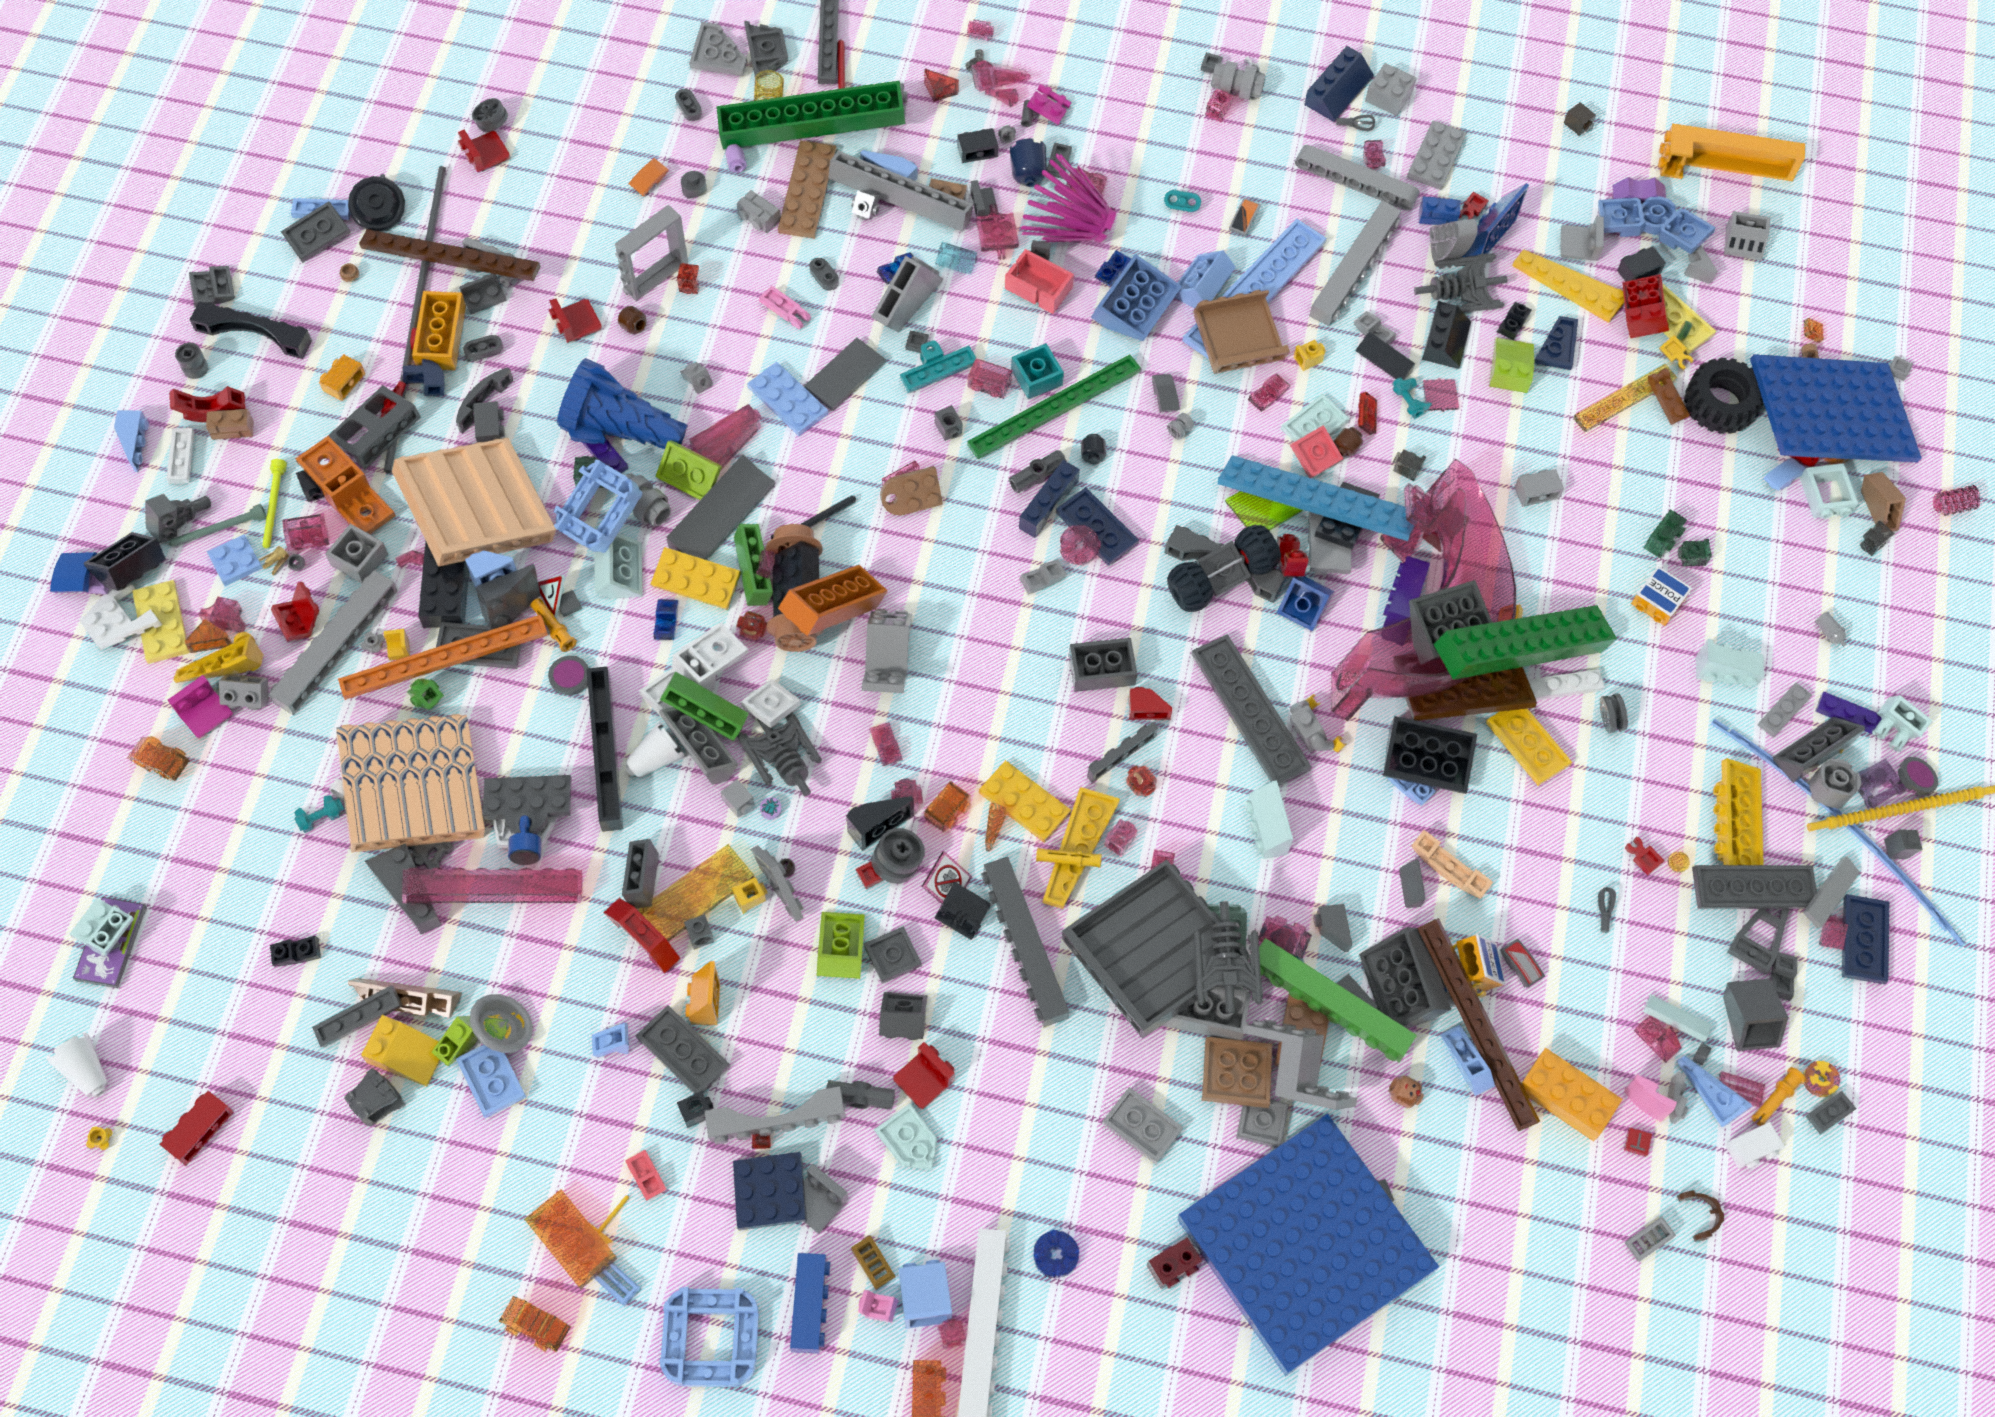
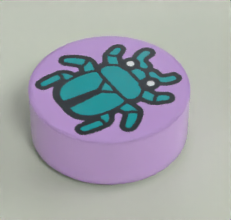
[760,797,782,820]

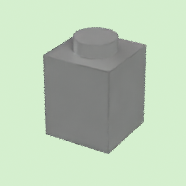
[721,779,755,818]

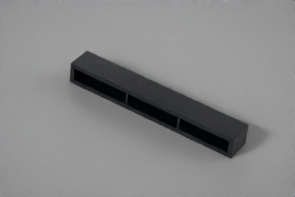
[587,666,624,832]

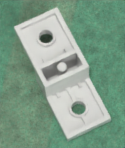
[639,622,748,716]

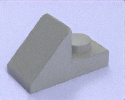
[1684,245,1718,284]

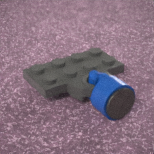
[482,775,572,865]

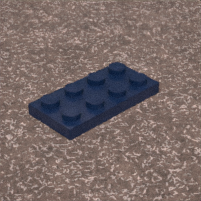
[1056,487,1139,566]
[1842,894,1890,985]

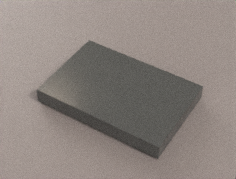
[280,201,351,263]

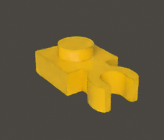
[1659,335,1694,370]

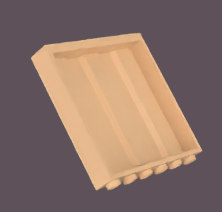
[392,438,556,566]

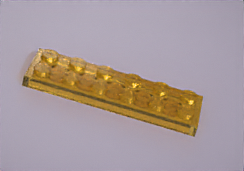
[638,844,755,942]

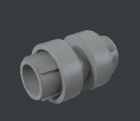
[1211,61,1266,100]
[617,473,671,526]

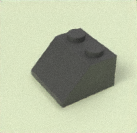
[879,992,928,1040]

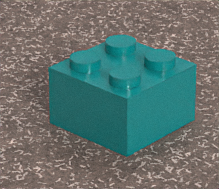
[1011,343,1064,399]

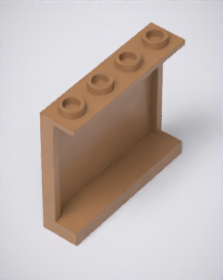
[1193,290,1290,374]

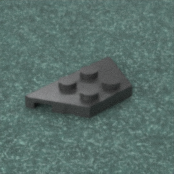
[744,21,788,79]

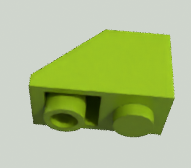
[432,1016,478,1066]

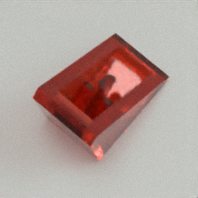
[924,68,959,102]

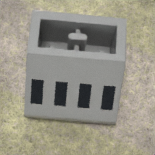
[1724,211,1770,261]

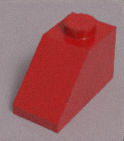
[1128,686,1172,720]

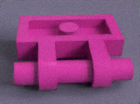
[1027,84,1072,125]

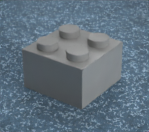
[1365,63,1417,116]
[325,523,388,583]

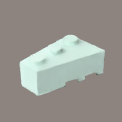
[1696,638,1764,686]

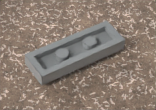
[1757,682,1812,738]

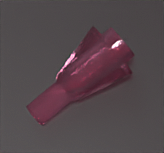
[985,88,1019,107]

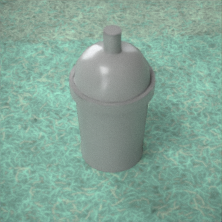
[1815,612,1847,647]

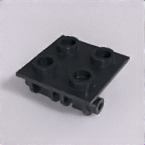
[934,881,991,940]

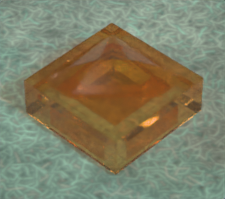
[1804,318,1824,343]

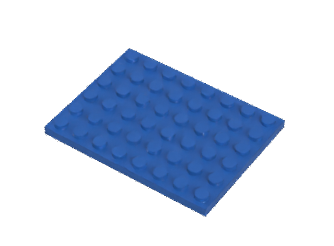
[1750,354,1922,463]

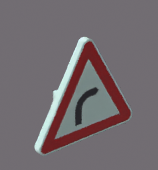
[538,575,565,618]

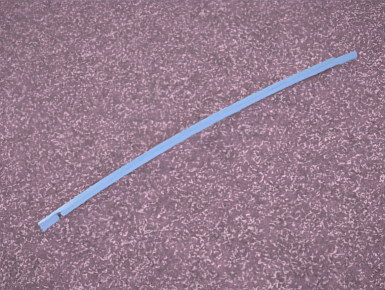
[1711,718,1965,946]

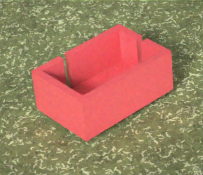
[1004,249,1074,314]

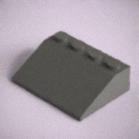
[1409,580,1492,665]
[1359,927,1451,1029]

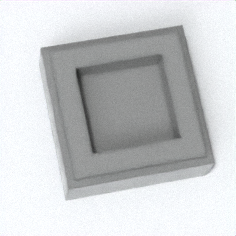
[1890,355,1913,381]

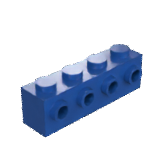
[790,1253,831,1354]

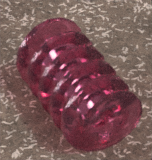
[1933,485,1980,516]

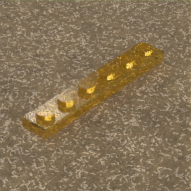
[1573,364,1677,432]

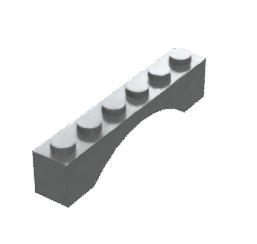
[1164,525,1286,603]

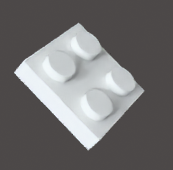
[741,679,801,728]

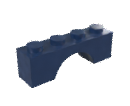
[1019,460,1080,538]

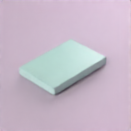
[1280,394,1350,442]

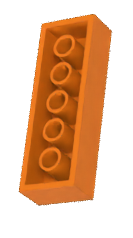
[778,564,888,636]

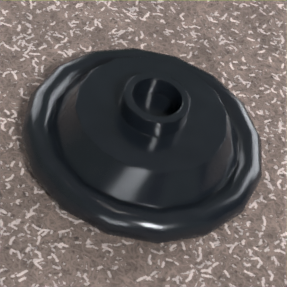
[348,176,406,232]

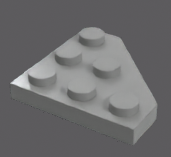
[689,22,747,76]
[750,845,804,922]

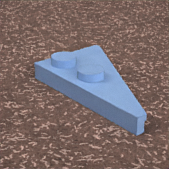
[1677,1056,1753,1127]

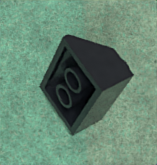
[1422,301,1471,369]
[83,532,166,591]

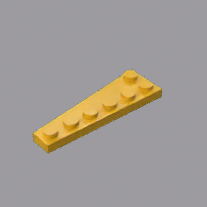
[1512,249,1624,323]
[1042,787,1120,909]

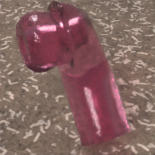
[395,550,424,567]

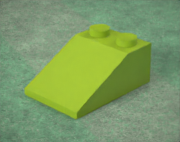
[1489,337,1534,393]
[816,912,865,979]

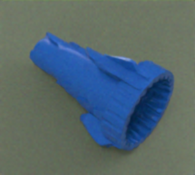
[557,358,688,450]

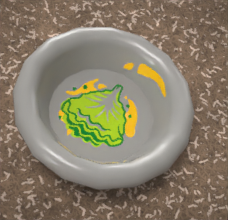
[470,994,533,1053]

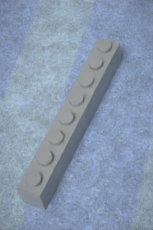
[828,151,973,232]
[1309,201,1402,326]
[268,570,398,716]

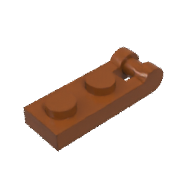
[1647,368,1690,425]

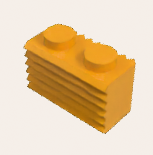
[319,354,365,401]

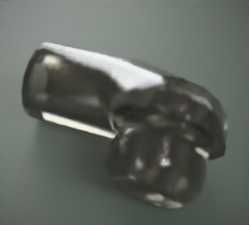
[965,49,984,71]

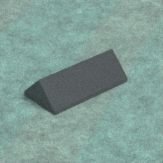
[1773,717,1865,783]

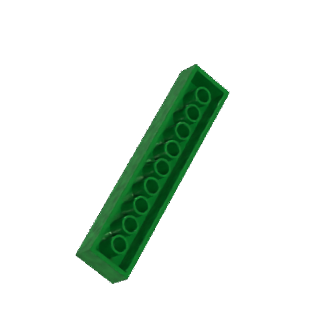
[716,80,906,150]
[1433,605,1617,680]

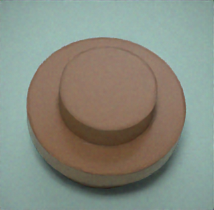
[339,263,359,282]

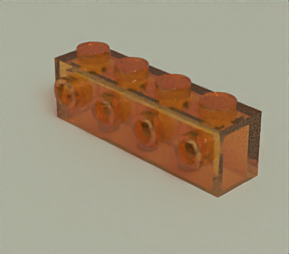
[912,1360,946,1417]

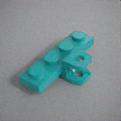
[900,340,978,393]

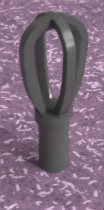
[1336,115,1375,131]
[1598,887,1616,933]

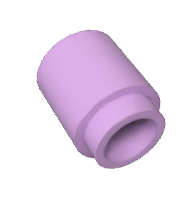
[725,144,747,173]

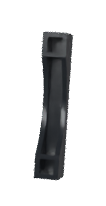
[189,301,312,359]

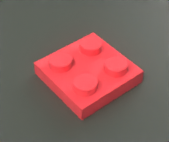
[1290,425,1343,478]

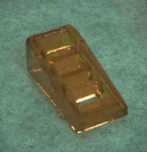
[985,802,1006,852]

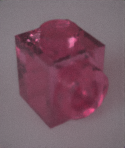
[891,778,923,812]

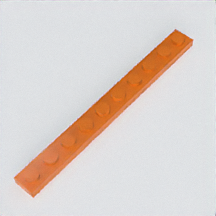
[338,614,548,700]

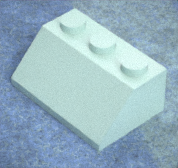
[594,533,643,599]
[1245,780,1293,859]

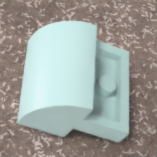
[69,898,134,956]

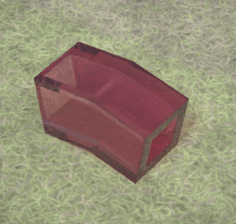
[756,550,775,579]

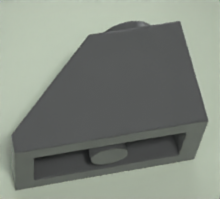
[1313,904,1352,952]

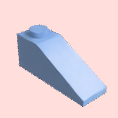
[860,150,918,181]
[1440,1025,1495,1096]

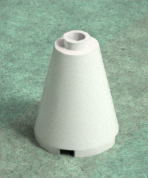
[625,722,685,777]
[46,1033,108,1098]

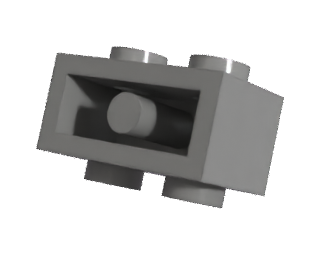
[219,674,269,710]

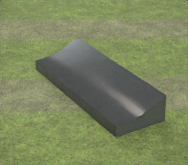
[666,454,775,560]

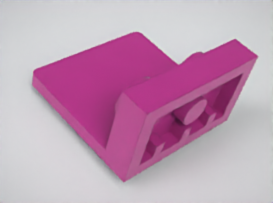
[167,675,233,739]

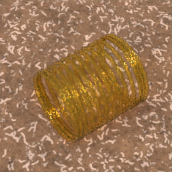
[753,70,784,101]

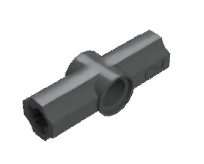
[1008,450,1067,493]
[826,1080,895,1110]

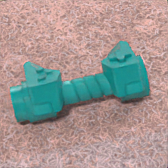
[1392,378,1432,419]
[294,795,345,833]

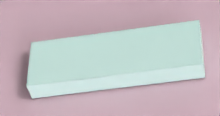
[1643,994,1712,1042]

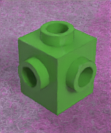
[407,678,444,710]

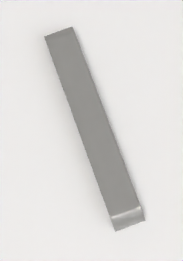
[1295,145,1420,210]

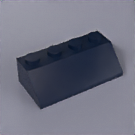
[1304,46,1374,122]

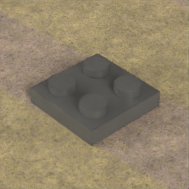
[864,926,922,984]

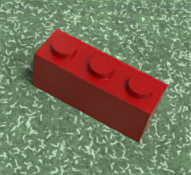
[159,1091,234,1166]

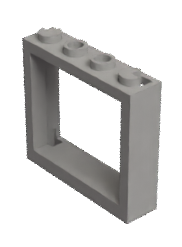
[615,205,688,301]

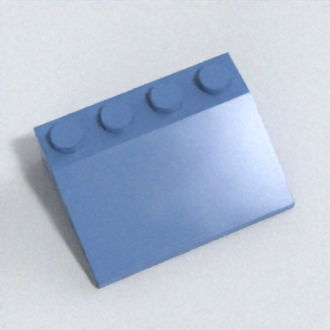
[1091,254,1182,341]

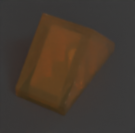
[185,619,233,653]

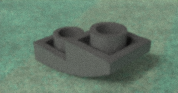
[1152,374,1180,413]

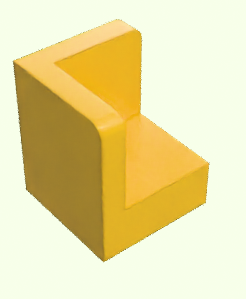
[383,628,410,661]

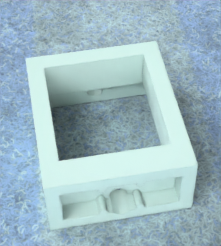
[1800,463,1858,519]

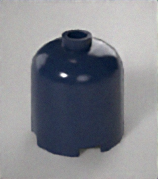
[1010,138,1047,187]

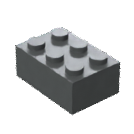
[1068,638,1137,692]

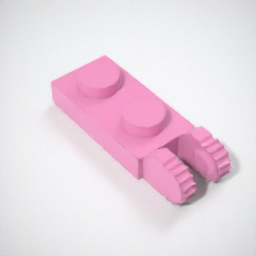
[759,286,811,330]

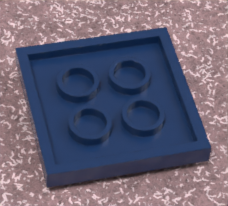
[733,1152,807,1231]

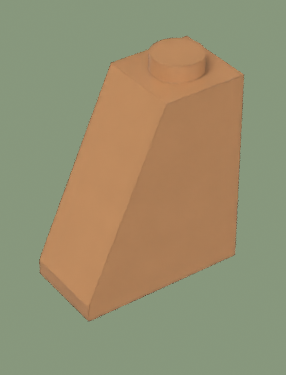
[1861,472,1906,534]

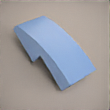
[1763,458,1806,491]
[1387,778,1436,806]

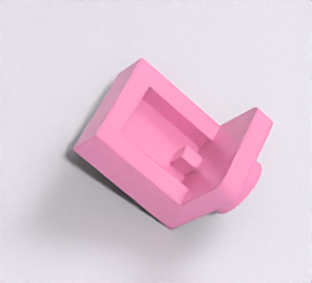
[858,1290,899,1323]

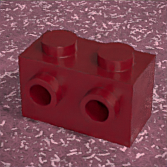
[1146,1237,1202,1289]

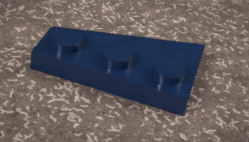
[1534,316,1578,370]

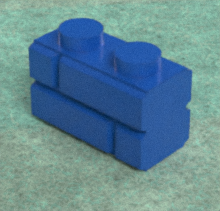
[1419,196,1460,225]

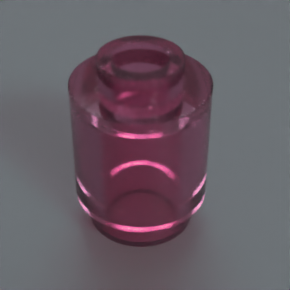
[967,19,994,40]

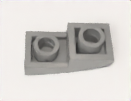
[1668,1072,1689,1124]

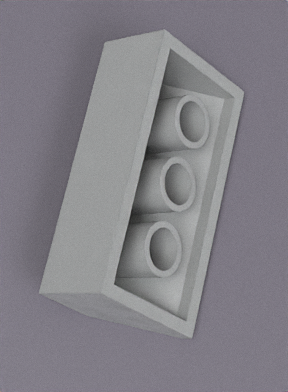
[659,707,738,785]
[1162,987,1251,1040]

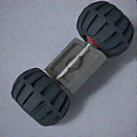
[1167,525,1281,612]

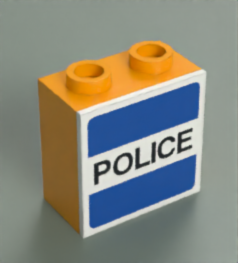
[1631,566,1692,626]
[1456,934,1506,991]

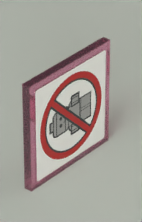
[921,851,972,904]

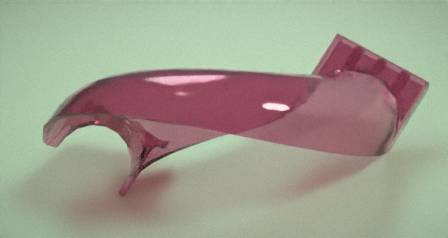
[1331,459,1516,721]

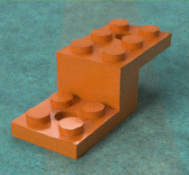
[295,436,396,534]

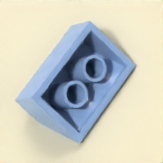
[1174,250,1236,308]
[465,551,517,591]

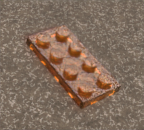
[524,1189,618,1290]

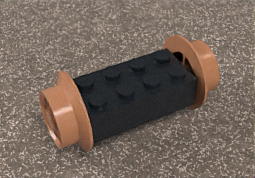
[765,524,824,652]

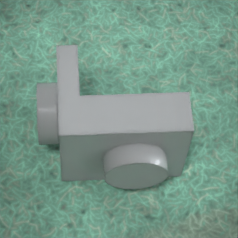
[680,362,713,394]

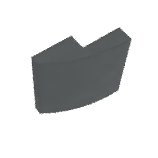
[189,266,235,307]

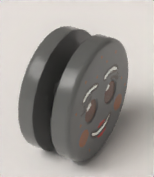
[1600,693,1628,734]

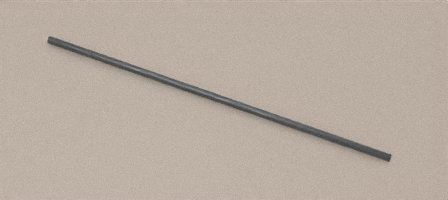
[384,166,446,473]

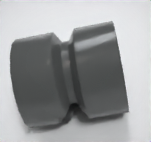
[175,342,208,379]

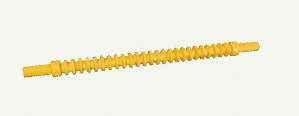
[1807,785,1995,832]

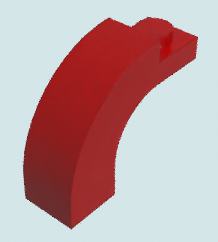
[169,386,246,423]

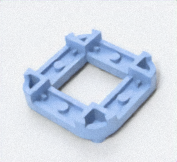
[554,460,642,553]
[660,1287,759,1387]

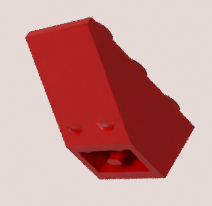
[1622,274,1669,339]

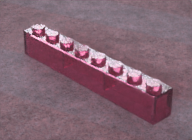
[402,868,583,903]

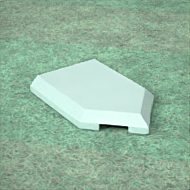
[874,1103,937,1170]

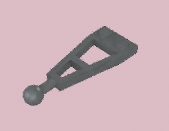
[1727,909,1789,975]

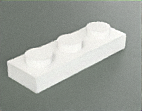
[166,428,195,484]

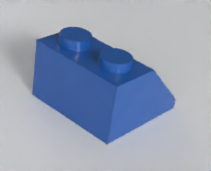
[1276,576,1335,631]

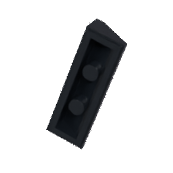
[1355,332,1415,380]

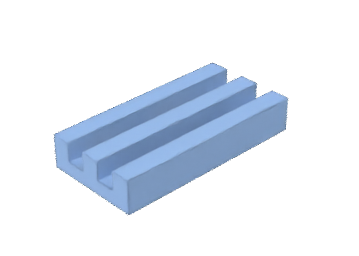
[590,1257,641,1307]

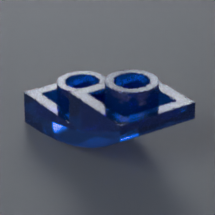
[1094,250,1131,287]

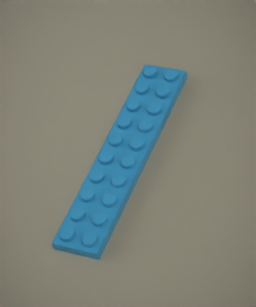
[1218,455,1421,541]

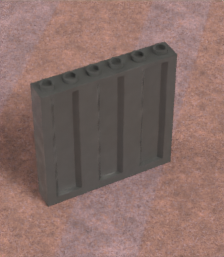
[1062,859,1249,1039]

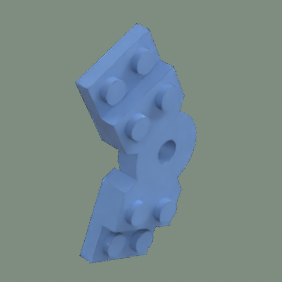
[1598,196,1716,254]

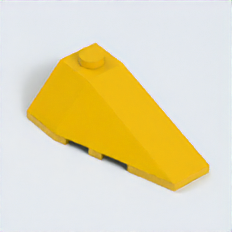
[173,636,264,683]

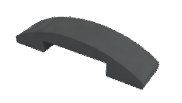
[456,367,513,434]

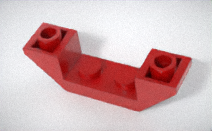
[1277,534,1308,576]
[603,897,681,974]

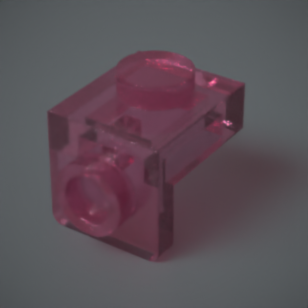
[1363,140,1386,169]
[1819,915,1848,950]

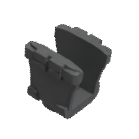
[344,1068,405,1126]

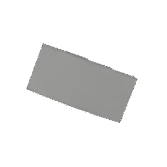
[1308,512,1351,574]

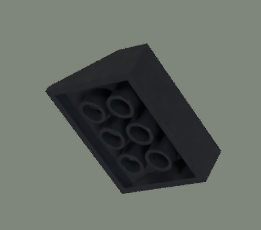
[1383,716,1478,794]

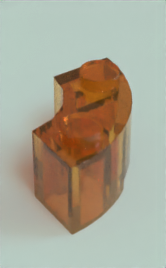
[127,736,190,781]
[499,1296,571,1353]

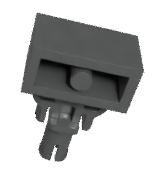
[145,493,211,543]

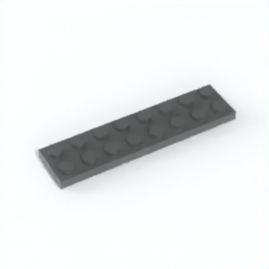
[1191,634,1312,786]

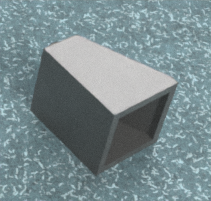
[1723,978,1789,1051]

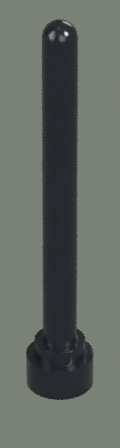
[771,495,856,540]

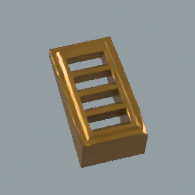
[851,1235,896,1290]

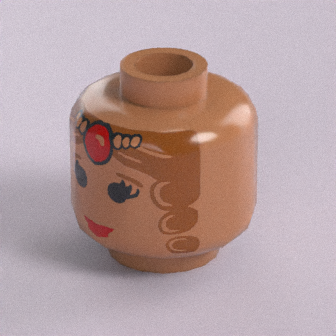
[1388,1075,1424,1108]

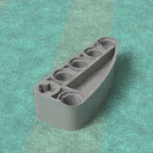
[1429,219,1478,262]

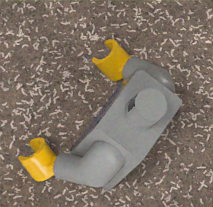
[1290,694,1347,753]

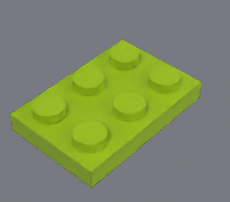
[655,440,722,500]

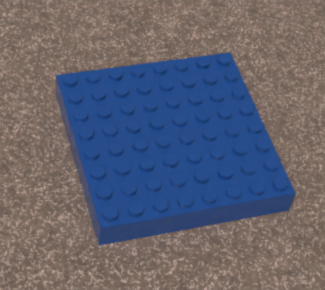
[1177,1114,1439,1377]

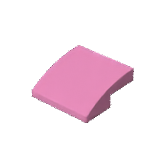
[1624,1075,1677,1122]

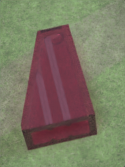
[689,404,761,470]

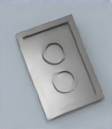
[1102,1087,1184,1164]

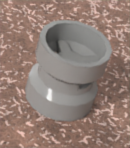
[1167,412,1195,440]

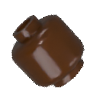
[618,306,647,334]
[1334,427,1363,457]

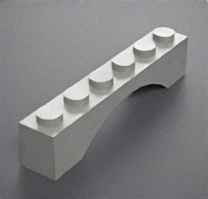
[705,1086,846,1144]

